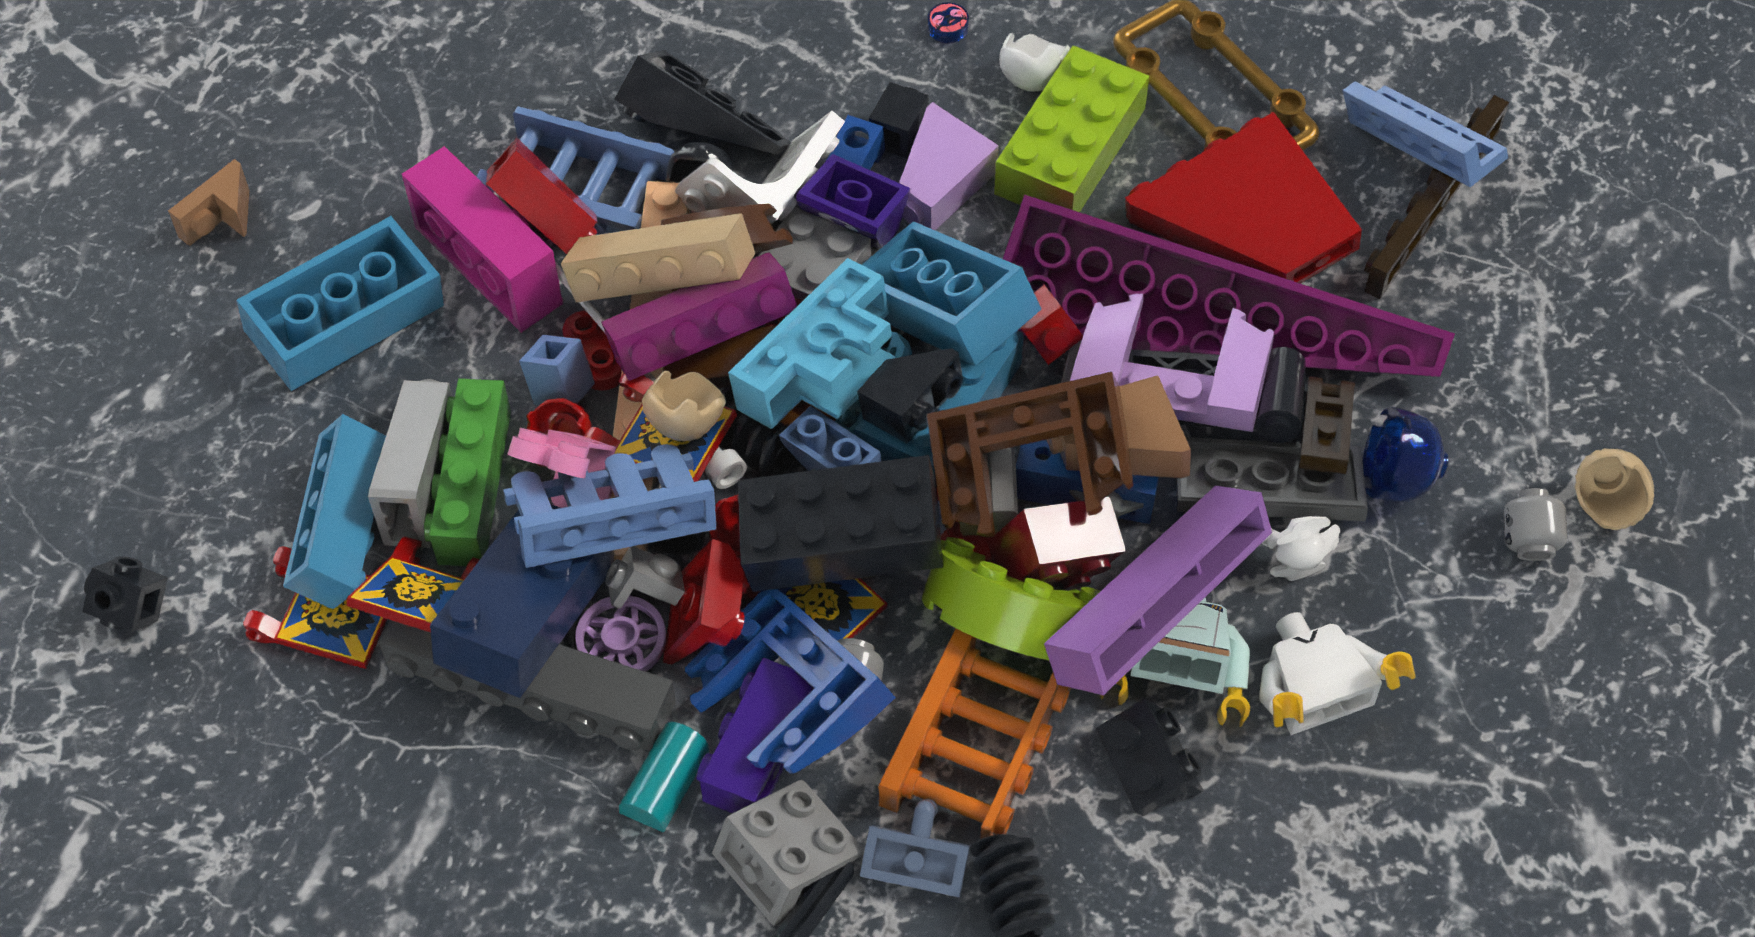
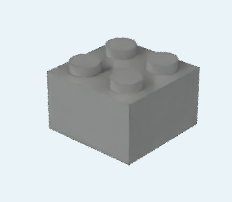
[759,207,871,316]

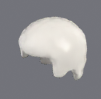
[999,33,1070,92]

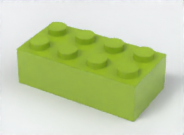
[994,45,1149,212]

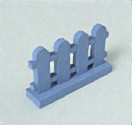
[503,444,716,568]

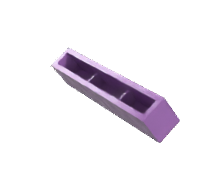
[1044,486,1272,695]

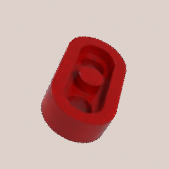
[562,310,622,391]

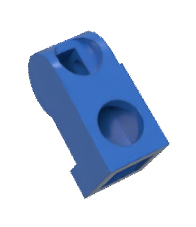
[825,115,885,170]

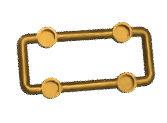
[1113,0,1319,151]

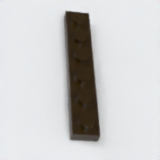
[1364,95,1509,299]

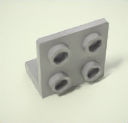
[712,780,863,926]

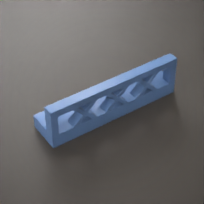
[1342,81,1508,187]

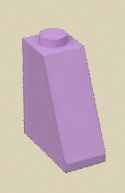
[899,102,998,230]

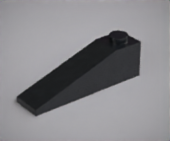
[614,50,791,154]

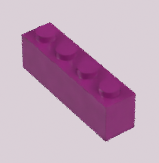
[601,252,797,381]

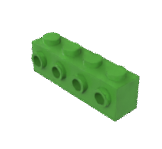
[424,378,511,566]

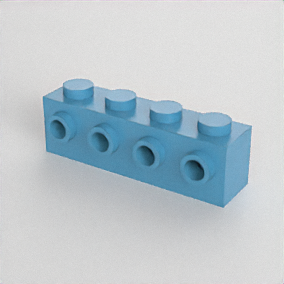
[283,414,386,609]

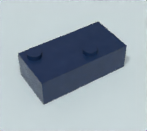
[430,504,614,698]

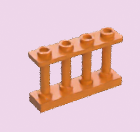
[879,629,1071,839]

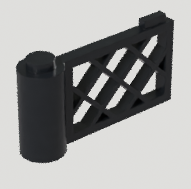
[1128,347,1306,443]

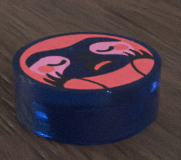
[928,2,969,43]

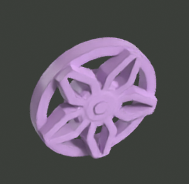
[575,595,666,672]

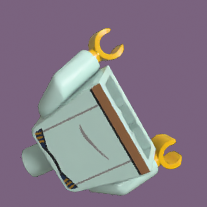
[1100,598,1250,727]

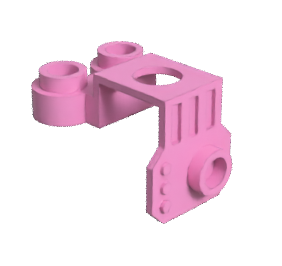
[508,428,616,508]

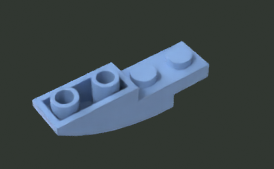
[779,406,947,534]

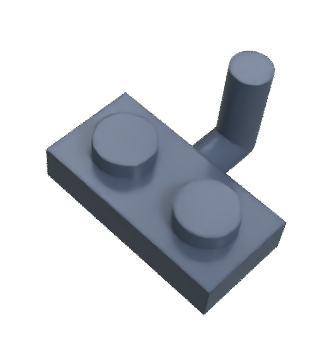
[859,799,971,897]

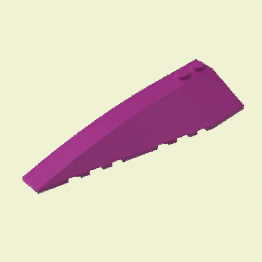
[1003,195,1455,377]

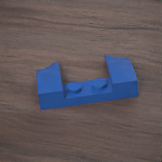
[685,589,896,774]

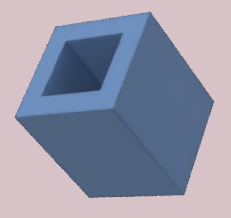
[519,335,595,406]

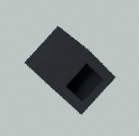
[869,82,929,159]

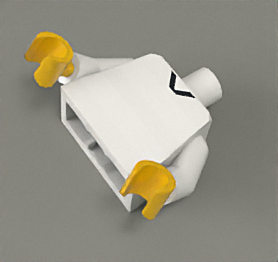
[1259,612,1416,735]

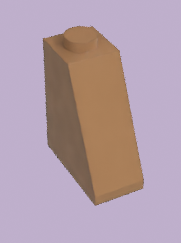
[1047,375,1191,478]

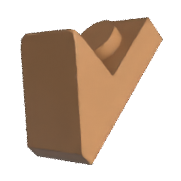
[168,159,250,246]

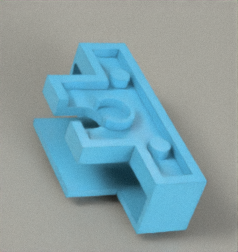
[728,258,895,429]

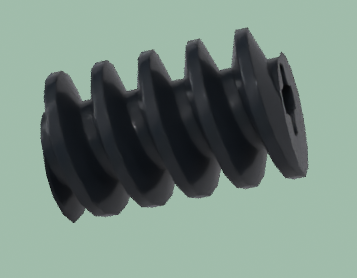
[720,385,796,477]
[970,834,1055,937]

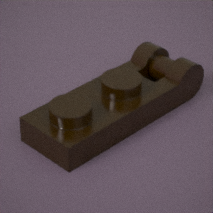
[1299,377,1355,474]

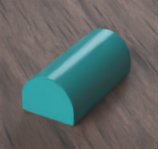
[618,722,709,833]

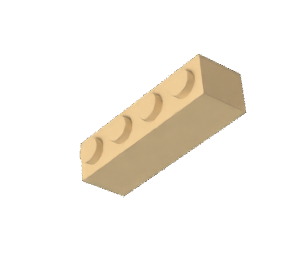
[561,213,755,302]

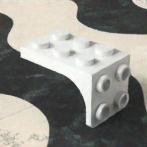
[675,111,845,225]

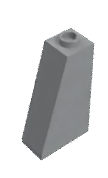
[368,379,453,548]

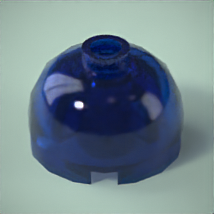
[1362,407,1448,502]

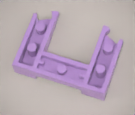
[1070,294,1274,432]

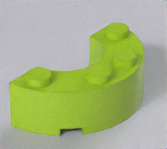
[921,537,1100,660]

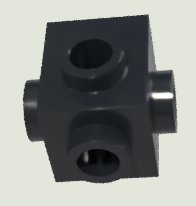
[82,556,168,632]

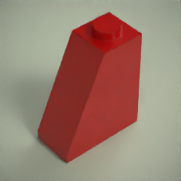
[486,138,598,254]

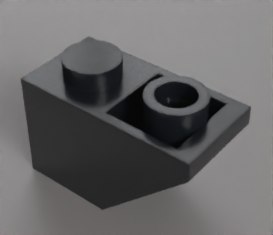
[857,348,963,444]

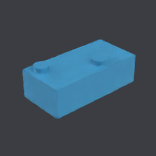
[236,216,444,391]
[862,221,1041,366]

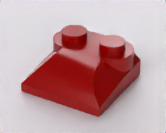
[663,539,748,665]

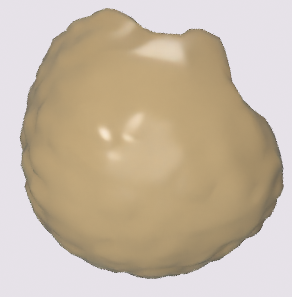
[642,371,726,441]
[1575,448,1654,530]

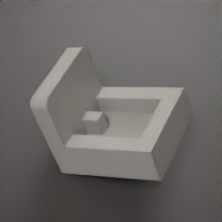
[606,546,685,609]

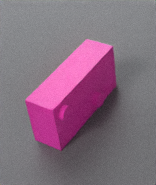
[402,146,563,333]

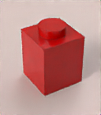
[1021,285,1083,365]

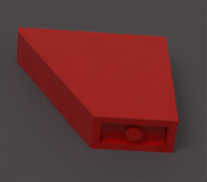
[1125,111,1362,284]

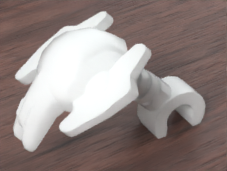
[1262,516,1340,581]

